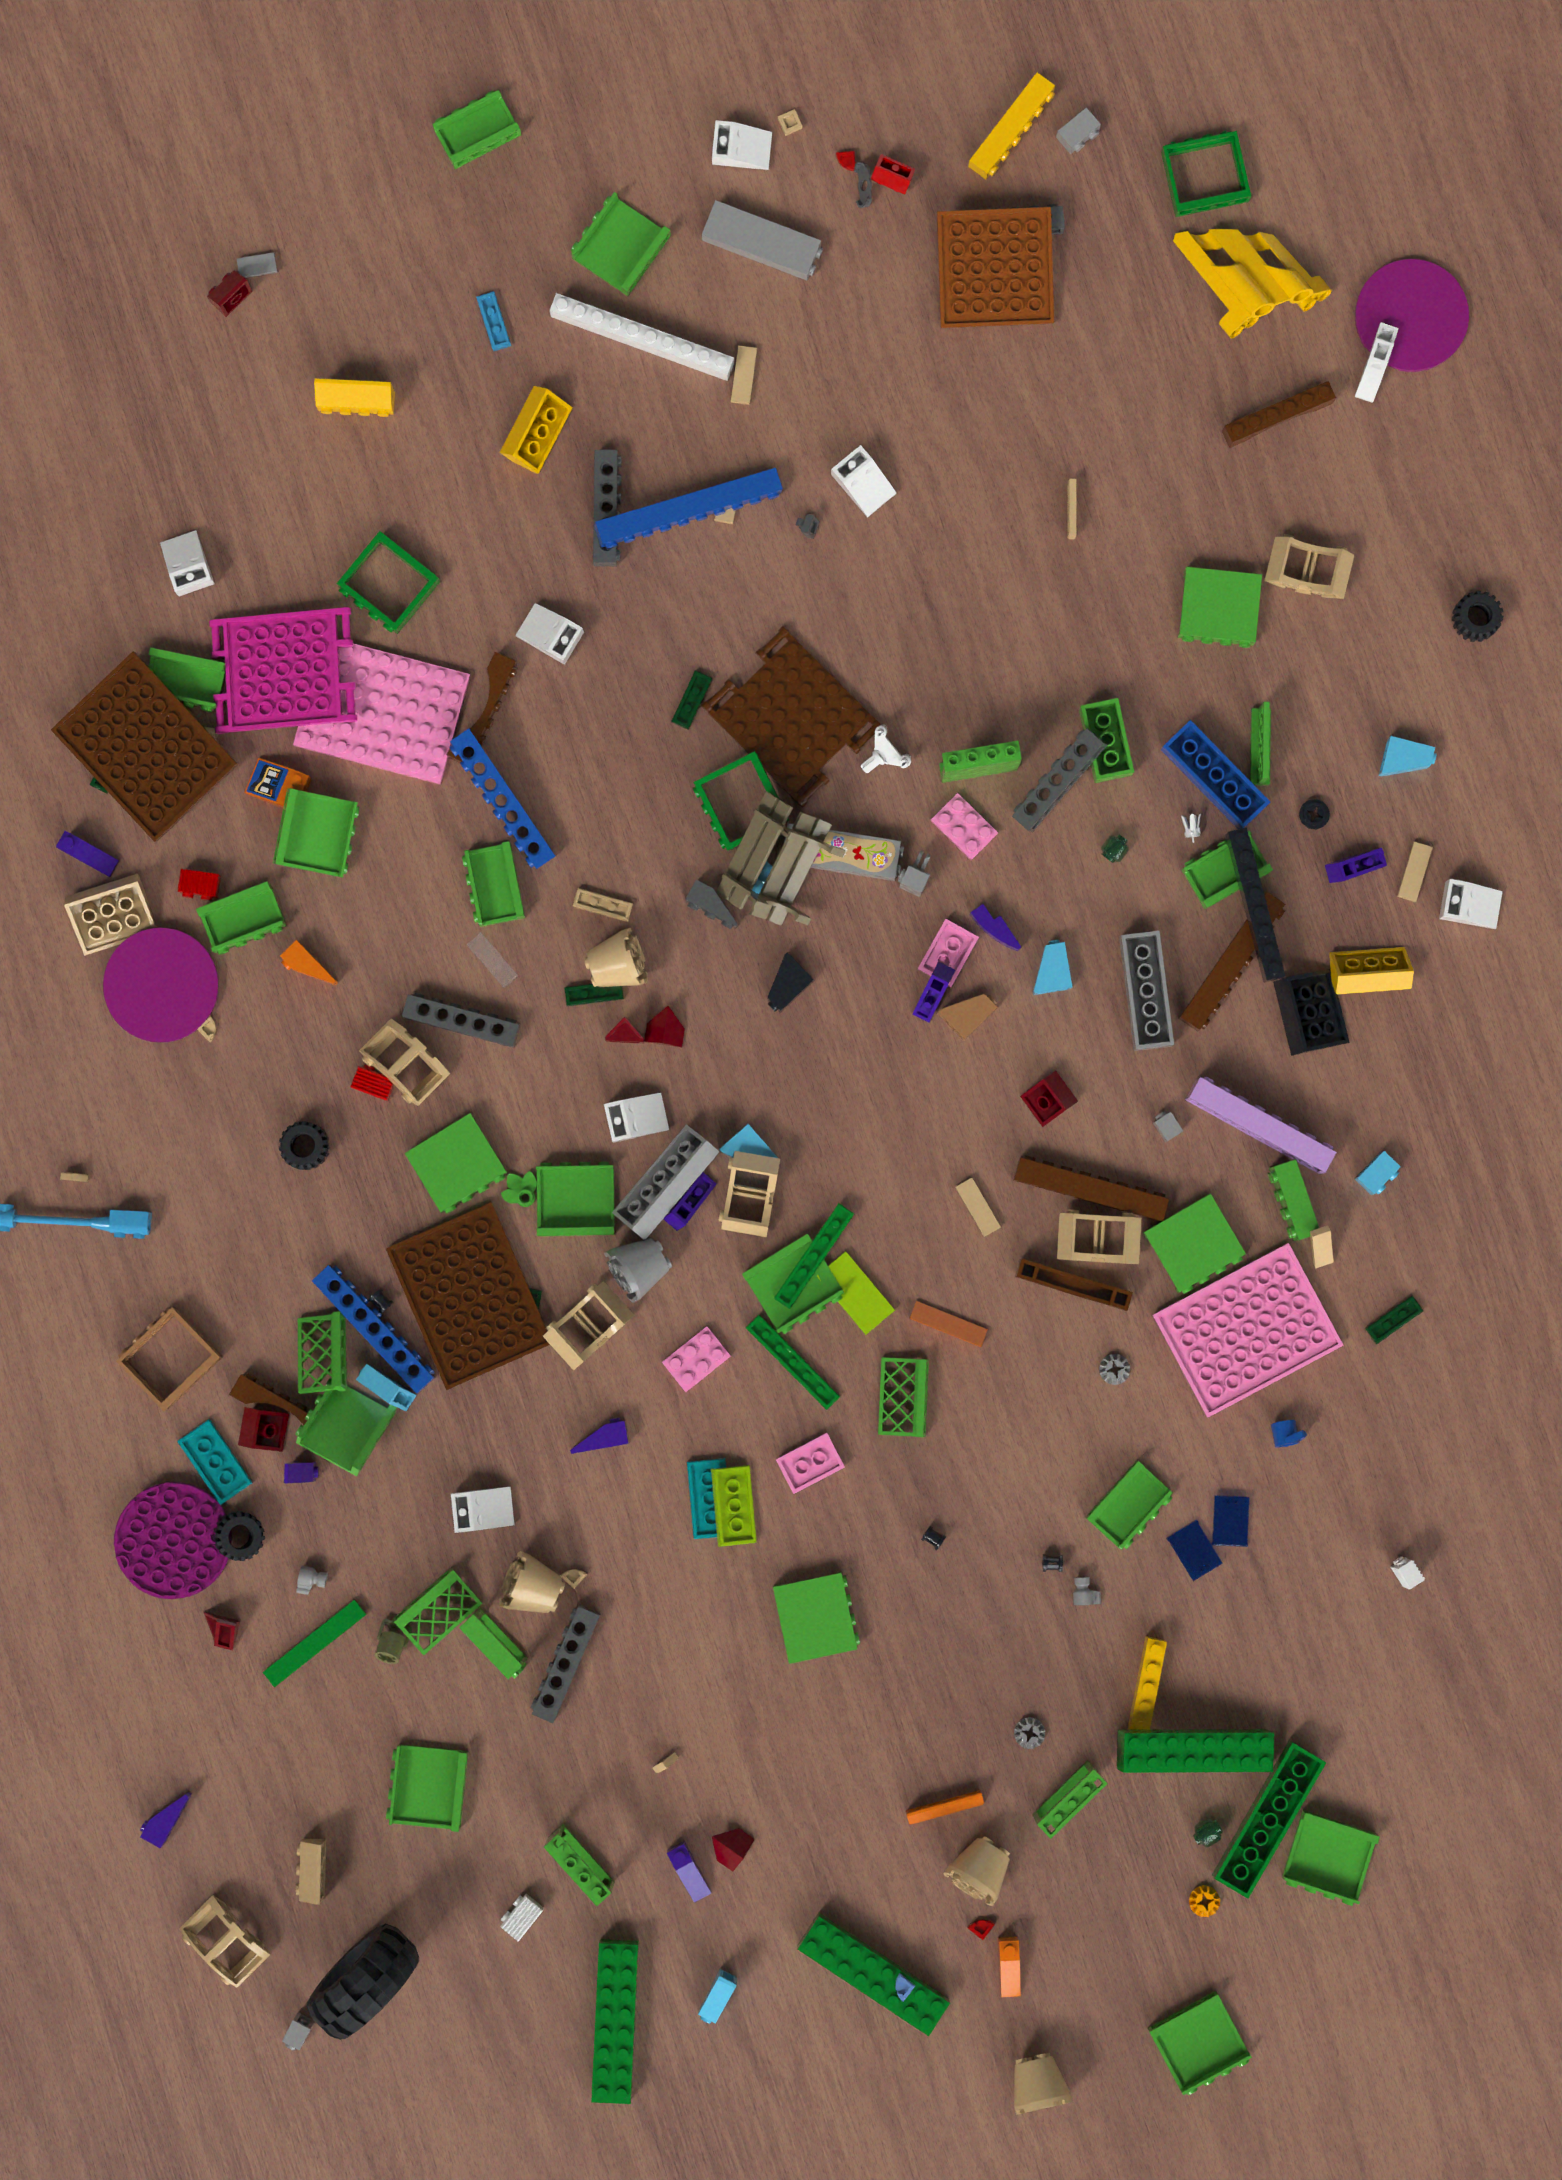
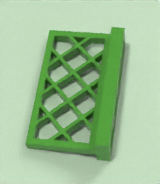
[1250,702,1271,785]
[298,1311,347,1394]
[878,1357,929,1437]
[392,1568,483,1655]

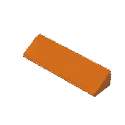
[909,1301,988,1347]
[906,1790,984,1824]

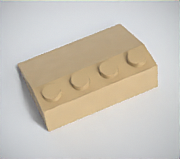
[64,874,156,956]

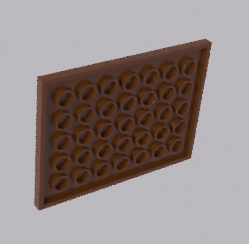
[51,651,238,842]
[386,1202,550,1390]

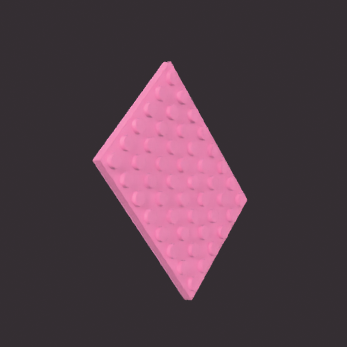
[293,643,471,785]
[1152,1243,1344,1418]

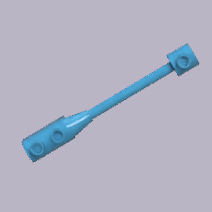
[0,1204,152,1239]

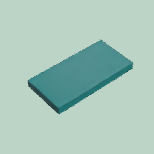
[177,1419,253,1505]
[687,1458,726,1539]

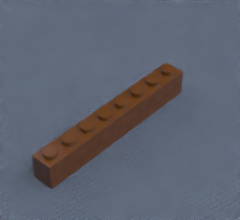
[1179,891,1286,1032]
[1013,1155,1169,1222]

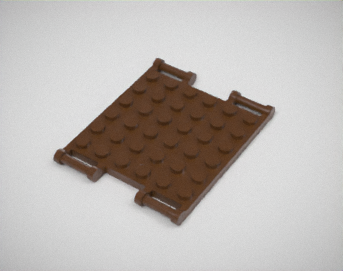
[701,626,881,808]

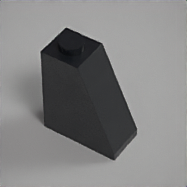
[767,952,814,1013]

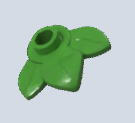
[501,1171,537,1207]

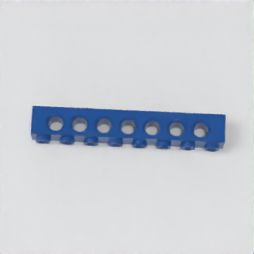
[449,729,555,869]
[312,1265,435,1394]

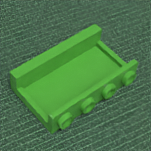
[432,90,521,169]
[149,647,226,712]
[1182,830,1273,909]
[462,841,525,927]
[196,881,287,955]
[1085,1460,1173,1550]

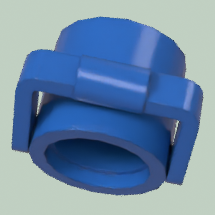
[1271,1420,1307,1448]

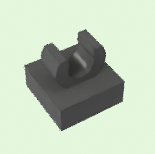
[795,514,820,539]

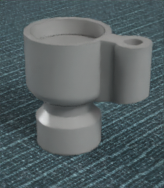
[296,1566,328,1595]
[1073,1577,1101,1605]

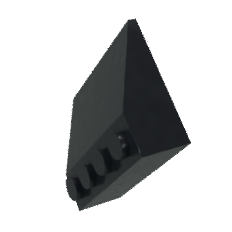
[1273,969,1350,1056]

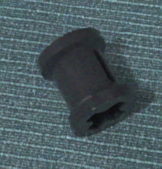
[368,1288,394,1314]
[921,1526,946,1551]
[1042,1554,1063,1572]

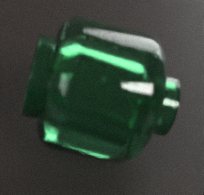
[1101,834,1129,863]
[1193,1818,1223,1848]

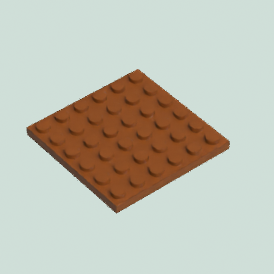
[937,207,1054,328]

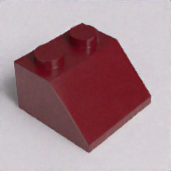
[207,270,253,317]
[1020,1070,1078,1127]
[238,1407,289,1452]

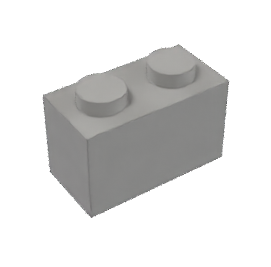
[1056,108,1101,154]
[282,2012,315,2051]

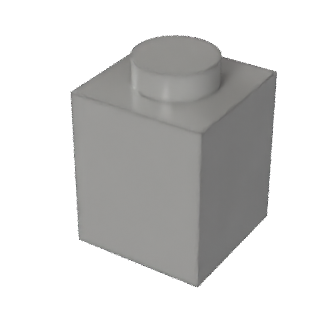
[1153,1111,1183,1142]

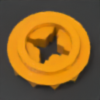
[1189,1885,1220,1917]

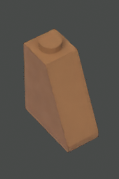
[937,994,998,1041]

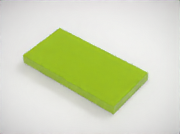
[817,1251,895,1335]
[711,1465,757,1547]

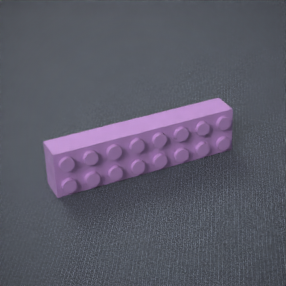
[1185,1077,1336,1174]

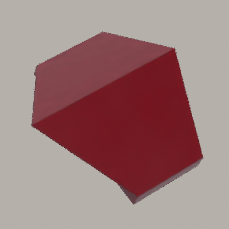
[644,1006,685,1048]
[605,1017,644,1044]
[203,1612,240,1651]
[712,1828,755,1872]

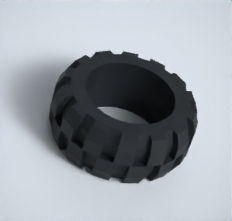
[306,1923,420,2040]

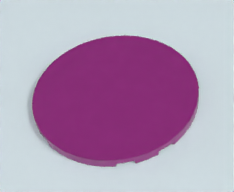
[1355,259,1469,372]
[103,928,219,1043]
[114,1482,232,1599]

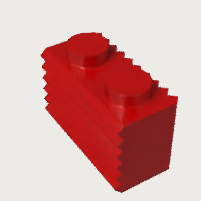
[871,154,915,195]
[177,869,221,901]
[351,1064,394,1101]

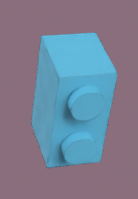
[1355,1151,1401,1195]

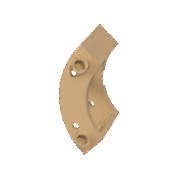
[1265,534,1354,599]
[359,1019,450,1106]
[719,1151,780,1237]
[1057,1210,1142,1264]
[543,1281,634,1370]
[179,1895,270,1988]

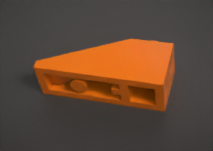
[280,940,338,985]
[998,1936,1021,1997]

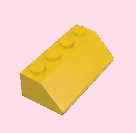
[314,378,395,417]
[499,386,573,474]
[1329,947,1414,994]

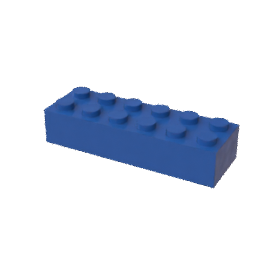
[1161,720,1270,829]

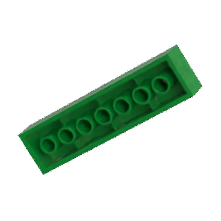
[1117,1729,1274,1773]
[1212,1740,1326,1899]
[797,1912,950,2036]
[591,1939,639,2104]

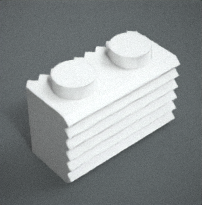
[1391,1556,1425,1589]
[500,1894,544,1941]

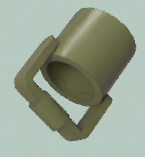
[375,1619,412,1664]

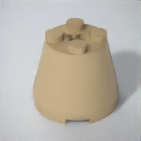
[584,928,648,987]
[499,1551,565,1613]
[944,1836,1010,1906]
[1014,2053,1073,2115]

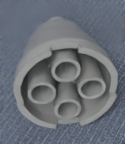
[604,1238,672,1303]

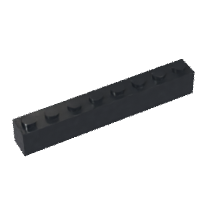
[1225,827,1285,983]

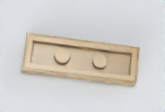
[731,346,757,405]
[1067,479,1076,539]
[1397,842,1432,902]
[573,888,633,922]
[955,1178,1001,1237]
[1310,1226,1334,1269]

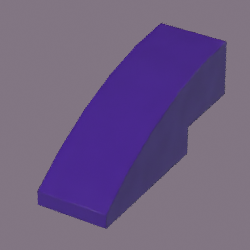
[969,904,1022,951]

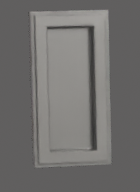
[237,252,278,278]

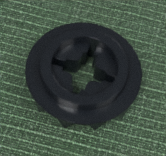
[1299,799,1330,830]

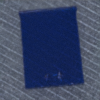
[1211,1495,1250,1547]
[1166,1520,1223,1581]

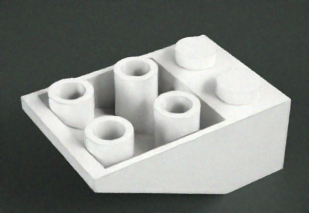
[712,120,772,170]
[831,445,897,518]
[160,530,215,596]
[515,603,584,665]
[1439,879,1503,929]
[604,1093,669,1143]
[451,1487,515,1533]

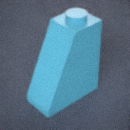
[1378,736,1437,776]
[1033,940,1072,995]
[719,1124,778,1158]
[356,1364,417,1411]
[698,1969,737,2024]

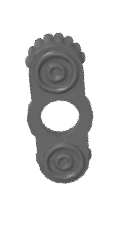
[854,162,872,208]

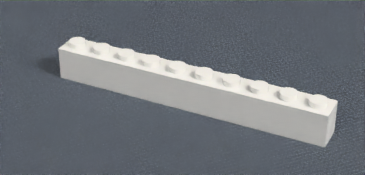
[550,293,734,381]

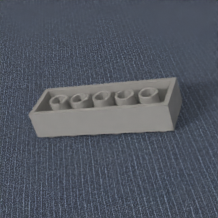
[1119,931,1174,1051]
[612,1124,719,1240]

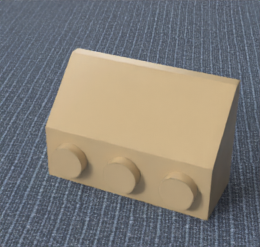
[296,1839,326,1905]

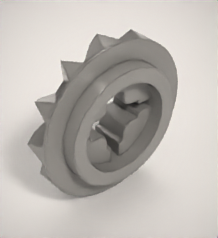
[1099,1354,1130,1385]
[1014,1717,1045,1749]

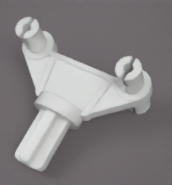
[861,724,911,773]

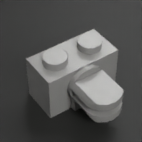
[898,850,931,897]

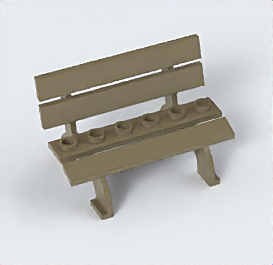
[716,791,846,926]

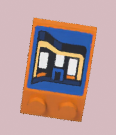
[244,758,312,808]

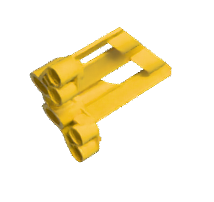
[1173,229,1332,339]

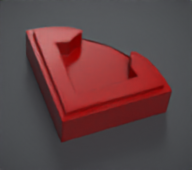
[836,151,856,171]
[967,1919,995,1940]

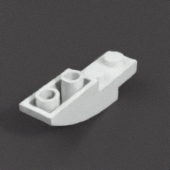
[1355,322,1399,403]

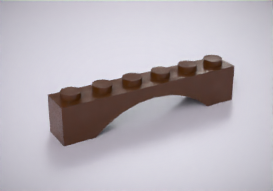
[1222,381,1336,448]
[446,652,518,763]
[1015,1258,1133,1311]
[229,1373,308,1425]

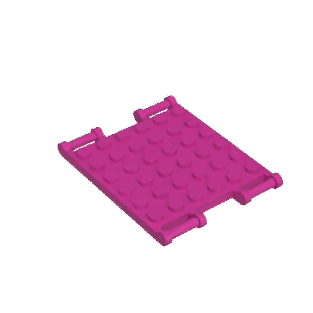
[209,607,357,734]

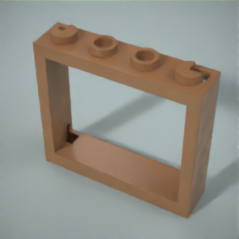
[116,1307,223,1411]

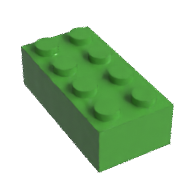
[1079,698,1134,783]
[1267,1159,1319,1241]

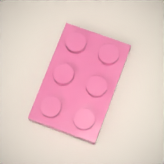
[931,793,998,860]
[918,919,979,988]
[662,1326,731,1392]
[776,1433,845,1494]

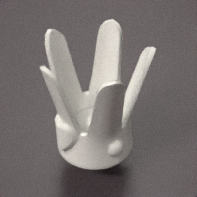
[1181,814,1201,843]

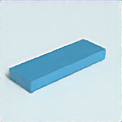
[476,291,511,352]

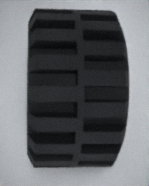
[1452,591,1504,642]
[279,1121,330,1170]
[213,1511,265,1561]

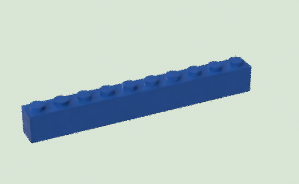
[594,468,783,549]

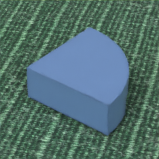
[895,1973,915,2002]

